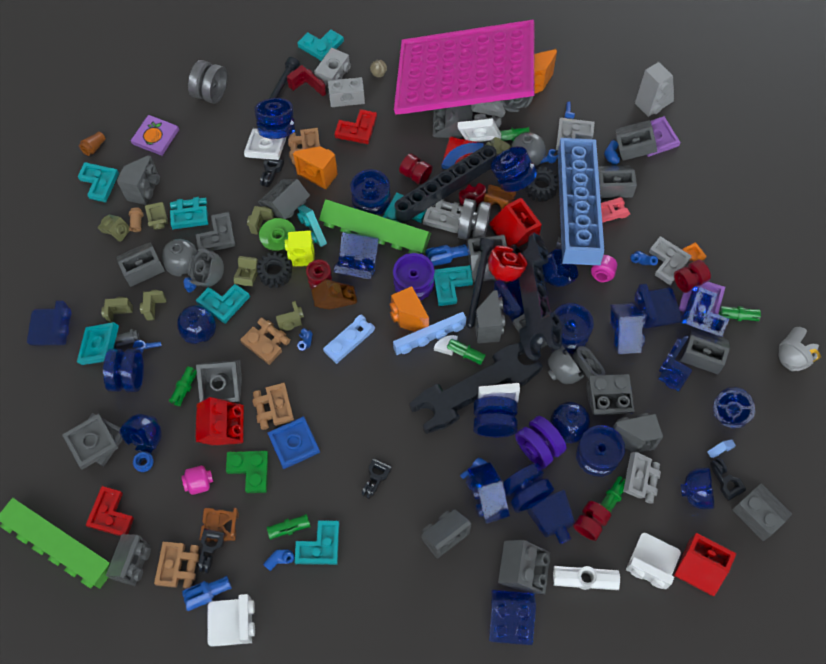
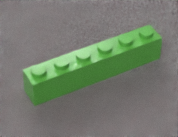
[319,199,431,254]
[0,498,110,589]

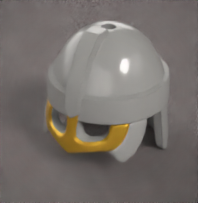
[778,327,821,371]

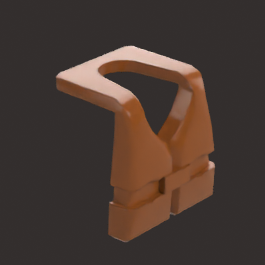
[484,185,516,210]
[200,508,239,542]

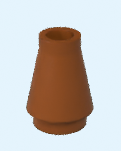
[79,132,106,156]

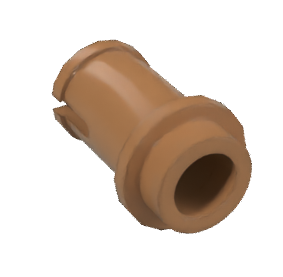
[128,208,143,232]

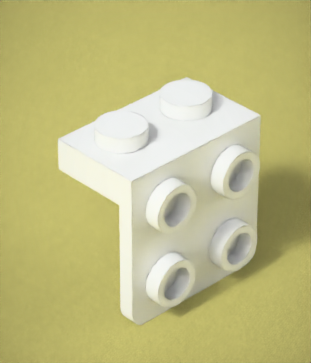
[626,533,681,590]
[208,594,255,647]

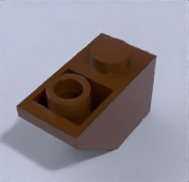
[311,279,357,310]

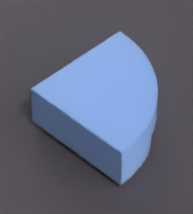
[707,440,736,458]

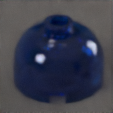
[542,249,578,287]
[177,305,216,344]
[713,387,756,428]
[550,402,590,443]
[119,414,162,454]
[681,468,715,510]

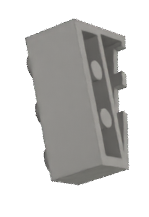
[635,62,674,117]

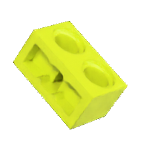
[285,231,315,267]

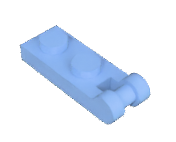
[323,314,375,364]

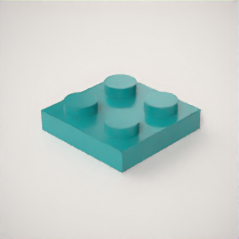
[77,322,119,365]

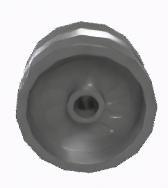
[188,60,227,104]
[458,199,491,240]

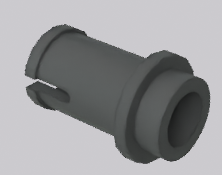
[115,329,140,347]

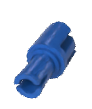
[425,244,468,266]
[182,576,232,611]

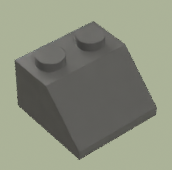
[258,179,310,219]
[196,360,242,402]
[732,483,792,541]
[422,509,471,559]

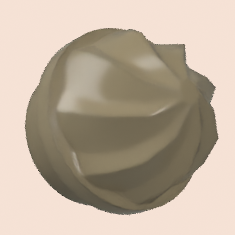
[370,59,387,77]

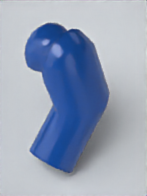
[604,141,620,165]
[630,251,658,265]
[297,328,313,350]
[263,550,294,571]

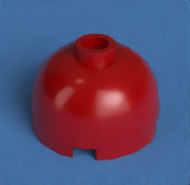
[488,246,527,282]

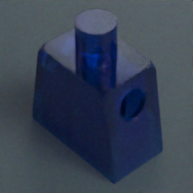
[527,490,574,544]

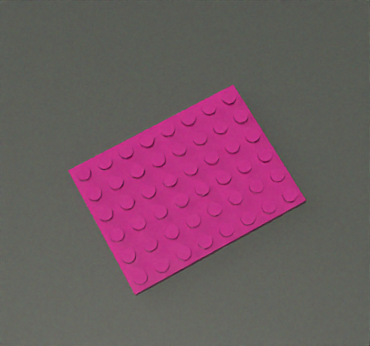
[394,19,535,115]

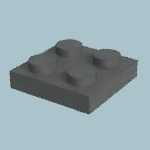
[62,414,119,470]

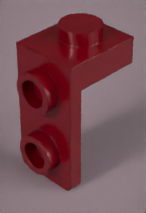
[287,65,326,96]

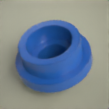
[133,452,154,472]

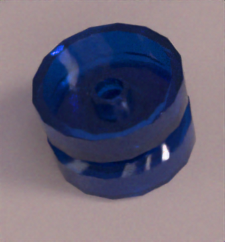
[254,98,295,139]
[491,147,537,192]
[350,169,391,215]
[554,303,594,353]
[103,349,144,392]
[473,396,518,438]
[576,425,625,477]
[500,463,555,513]

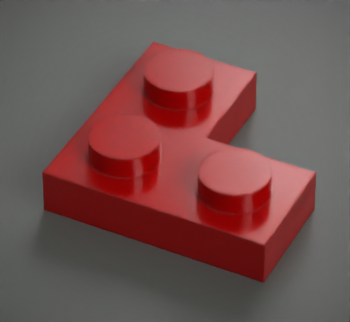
[334,109,377,144]
[86,486,134,536]

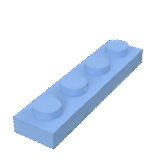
[393,312,466,355]

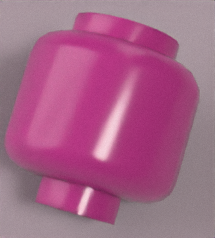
[591,255,617,282]
[181,465,213,495]

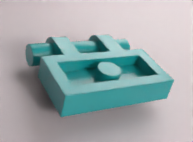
[170,197,209,229]

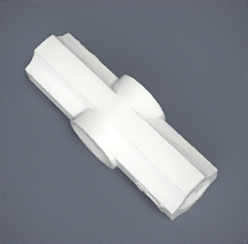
[553,566,620,590]

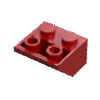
[489,198,542,247]
[196,397,244,445]
[674,533,737,597]

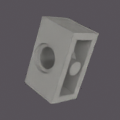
[314,48,351,88]
[328,77,365,107]

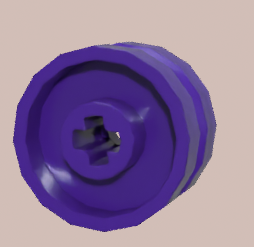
[393,253,435,300]
[515,416,567,469]

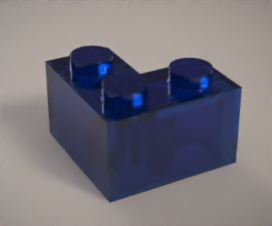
[680,287,729,337]
[610,303,646,354]
[466,462,510,524]

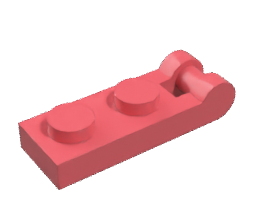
[601,198,630,223]

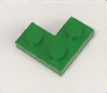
[226,451,268,493]

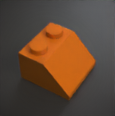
[534,49,557,93]
[293,146,338,189]
[389,286,429,332]

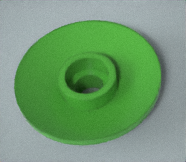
[259,218,296,251]

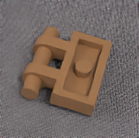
[288,128,320,165]
[240,317,291,365]
[253,383,294,430]
[154,542,200,589]

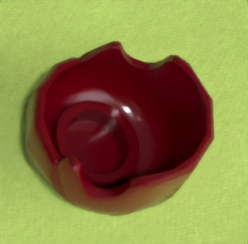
[459,183,486,208]

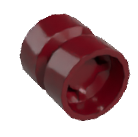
[399,153,433,186]
[674,259,711,293]
[306,260,333,290]
[573,501,612,541]

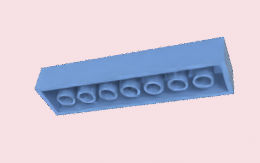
[558,138,604,265]

